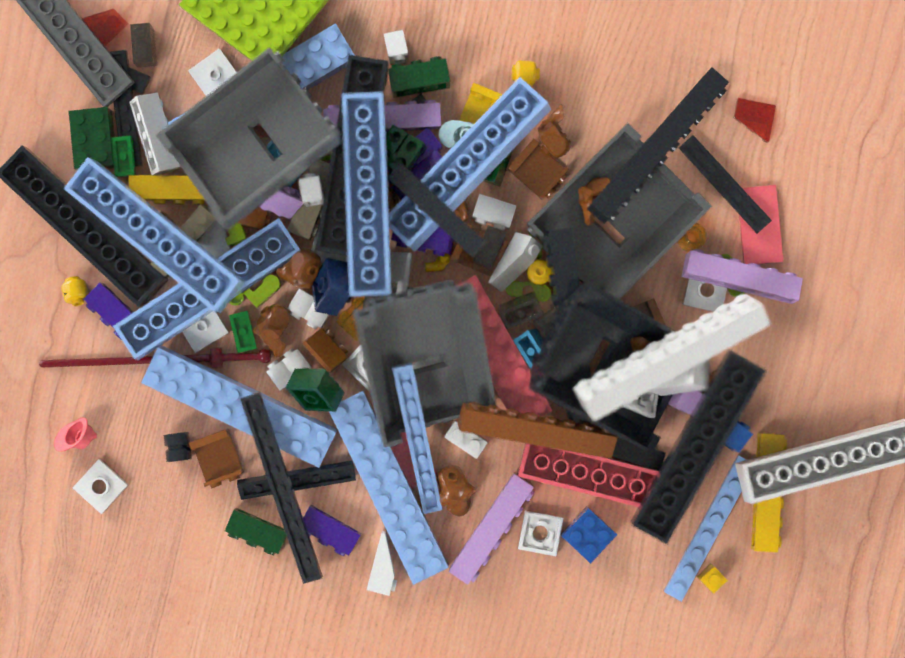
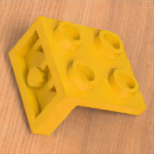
[459,82,503,124]

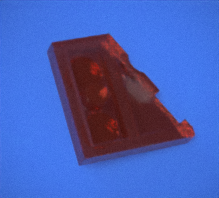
[82,9,128,46]
[733,98,776,143]

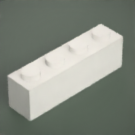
[130,93,180,176]

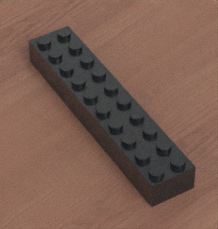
[315,55,389,256]
[0,145,169,308]
[631,349,767,545]

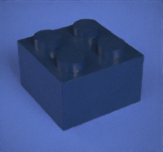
[312,258,351,316]

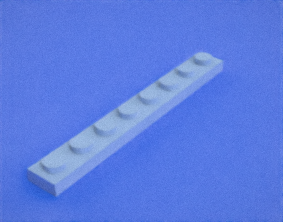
[392,363,442,514]
[664,455,746,602]

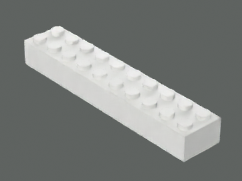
[573,294,771,421]
[735,419,905,504]

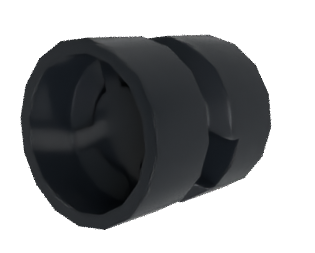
[163,432,192,462]

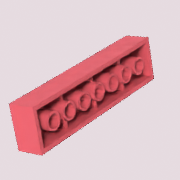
[458,275,552,417]
[517,443,659,507]

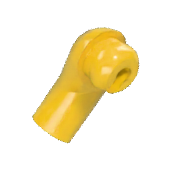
[425,254,451,272]

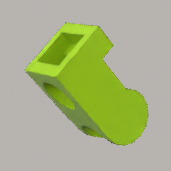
[225,222,247,247]
[244,275,281,308]

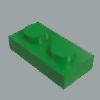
[111,136,136,177]
[229,311,258,353]

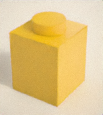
[697,563,728,594]

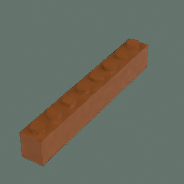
[457,401,618,459]

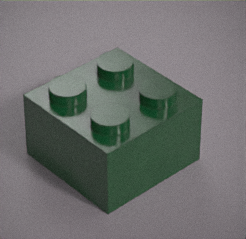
[286,368,345,412]

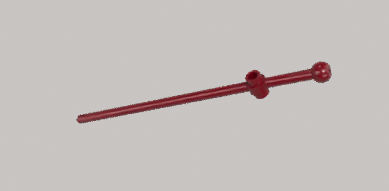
[39,347,271,368]

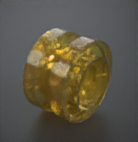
[677,223,707,252]

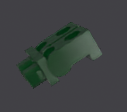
[386,124,427,186]

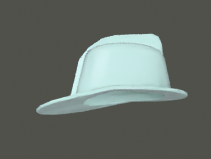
[439,120,474,149]

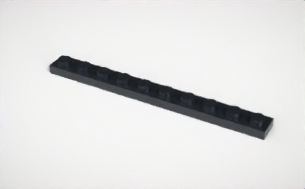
[240,392,323,584]

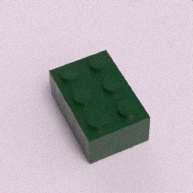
[388,56,450,98]
[68,107,115,171]

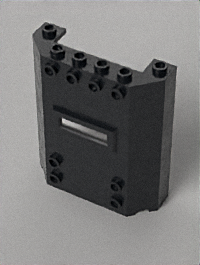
[529,282,675,455]

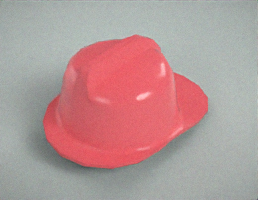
[54,417,97,452]

